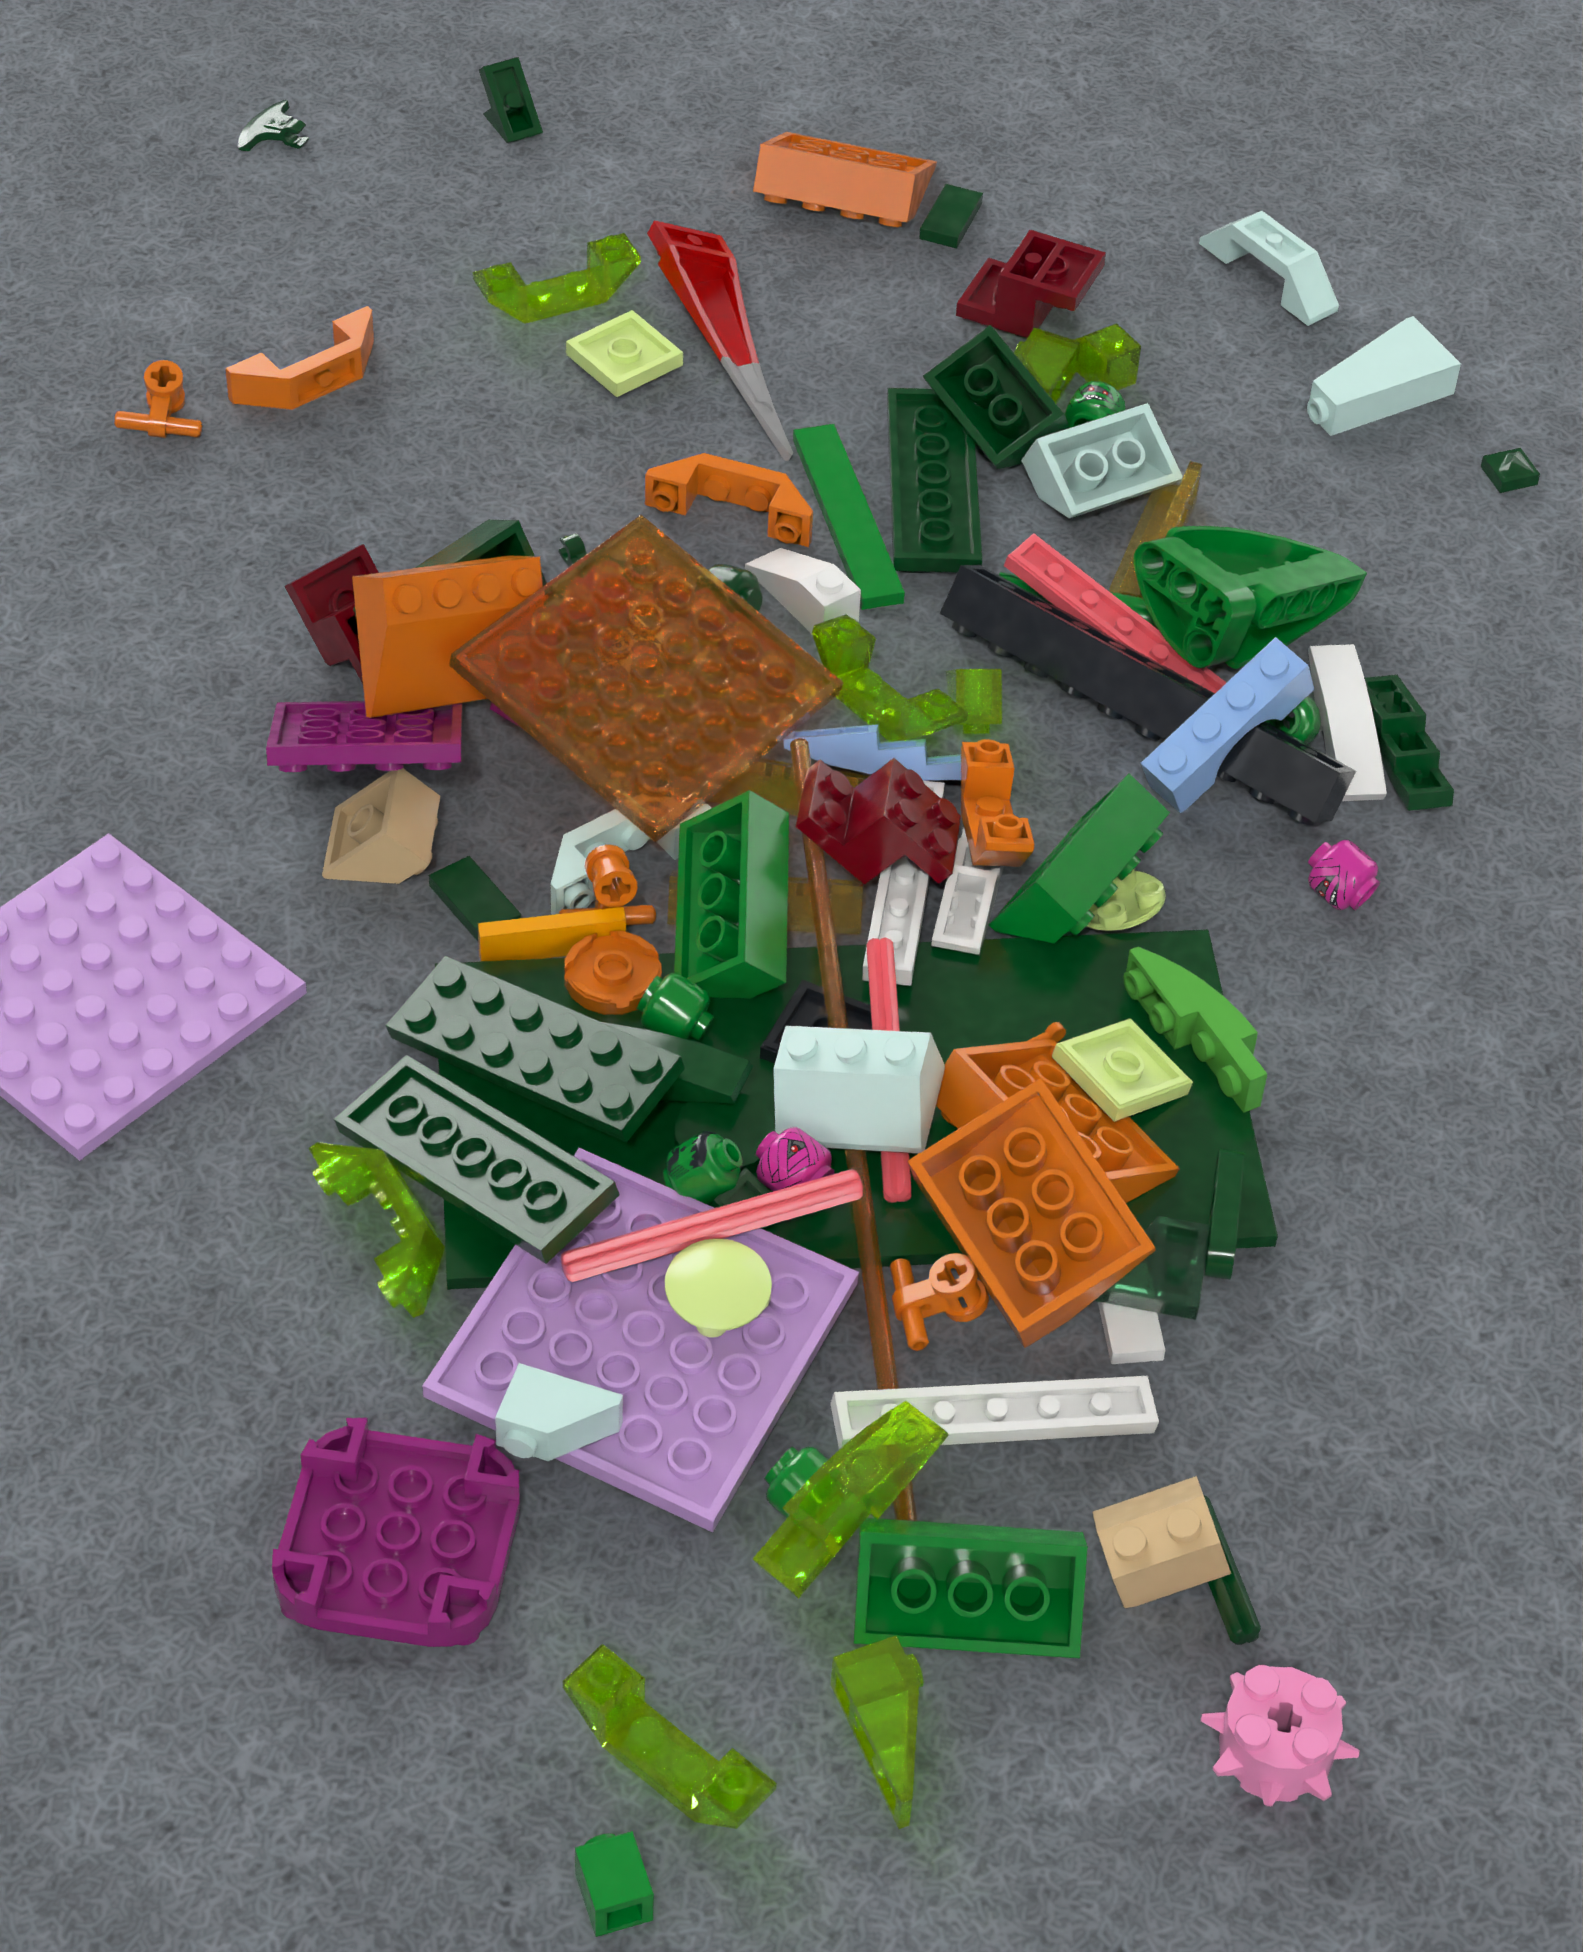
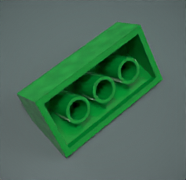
[988,773,1170,944]
[674,790,789,999]
[854,1517,1088,1658]

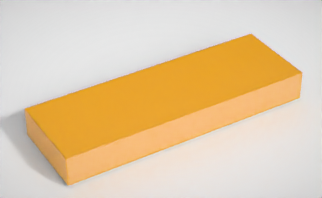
[478,907,626,961]

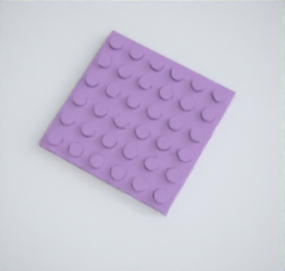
[0,833,306,1161]
[422,1148,859,1532]

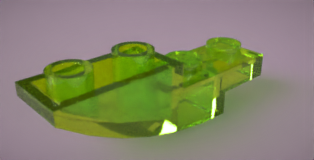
[753,1401,949,1599]

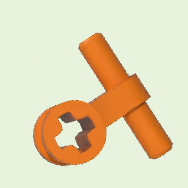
[114,360,202,438]
[559,845,656,925]
[890,1253,989,1351]

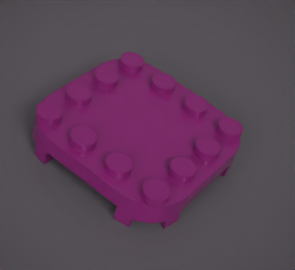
[272,1418,520,1647]

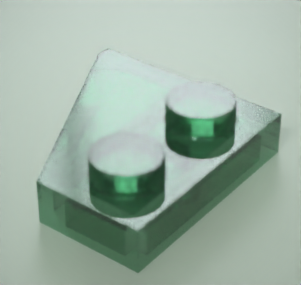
[1096,1215,1210,1320]

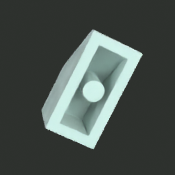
[495,1363,623,1461]

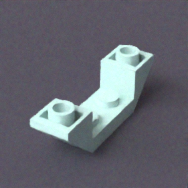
[1199,211,1339,326]
[551,796,711,915]

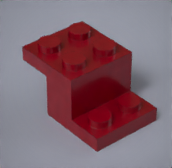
[956,230,1106,339]
[284,544,379,684]
[796,758,961,885]

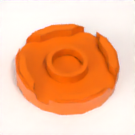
[565,931,662,1015]

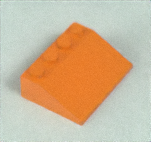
[753,132,937,227]
[352,555,544,718]
[936,1039,1180,1203]
[908,1078,1156,1348]

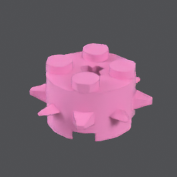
[1201,1665,1360,1806]

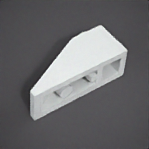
[745,548,861,644]

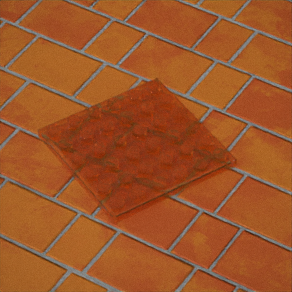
[449,515,844,843]

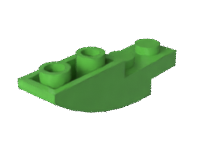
[1123,947,1267,1113]

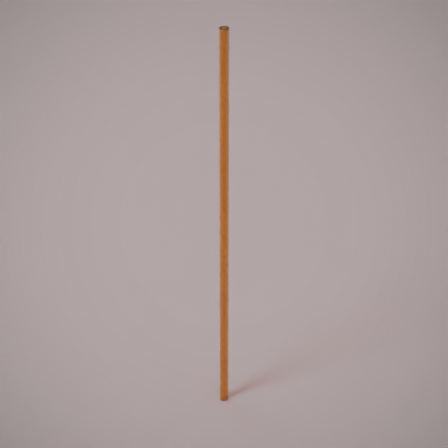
[790,738,918,1521]

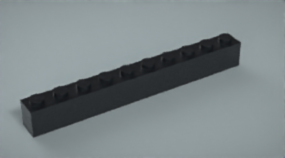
[940,565,1356,826]

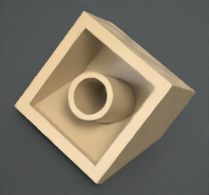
[322,768,440,884]
[1092,1476,1231,1608]

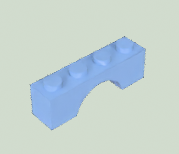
[1141,637,1315,813]

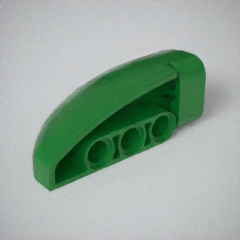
[1133,526,1367,669]

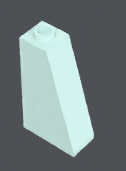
[1307,316,1461,436]

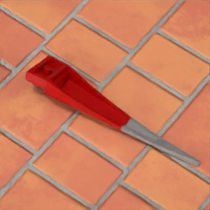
[647,220,793,461]

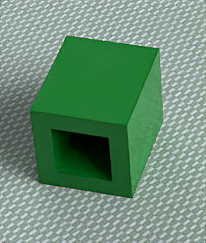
[575,1831,654,1937]

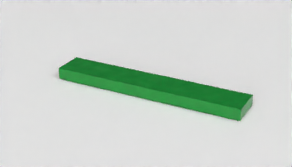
[793,424,905,610]

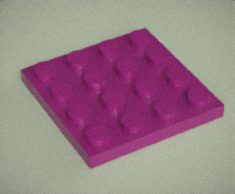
[266,701,462,772]

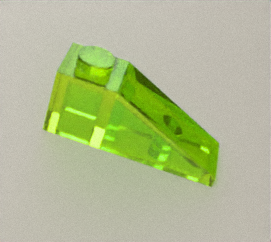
[830,1636,924,1829]

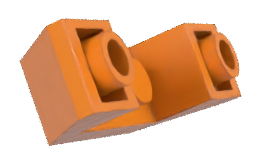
[225,306,374,410]
[645,453,813,547]
[961,739,1034,867]

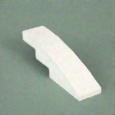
[1308,644,1387,801]
[931,828,1004,955]

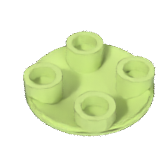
[1086,868,1166,931]
[665,1238,772,1337]

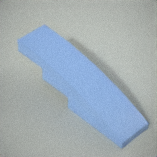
[783,724,961,781]

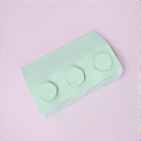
[1021,403,1183,519]
[774,1026,945,1153]

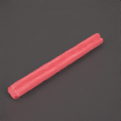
[867,937,912,1203]
[561,1169,863,1282]

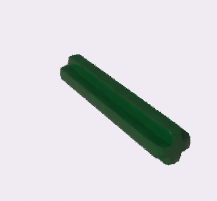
[1204,1495,1261,1645]

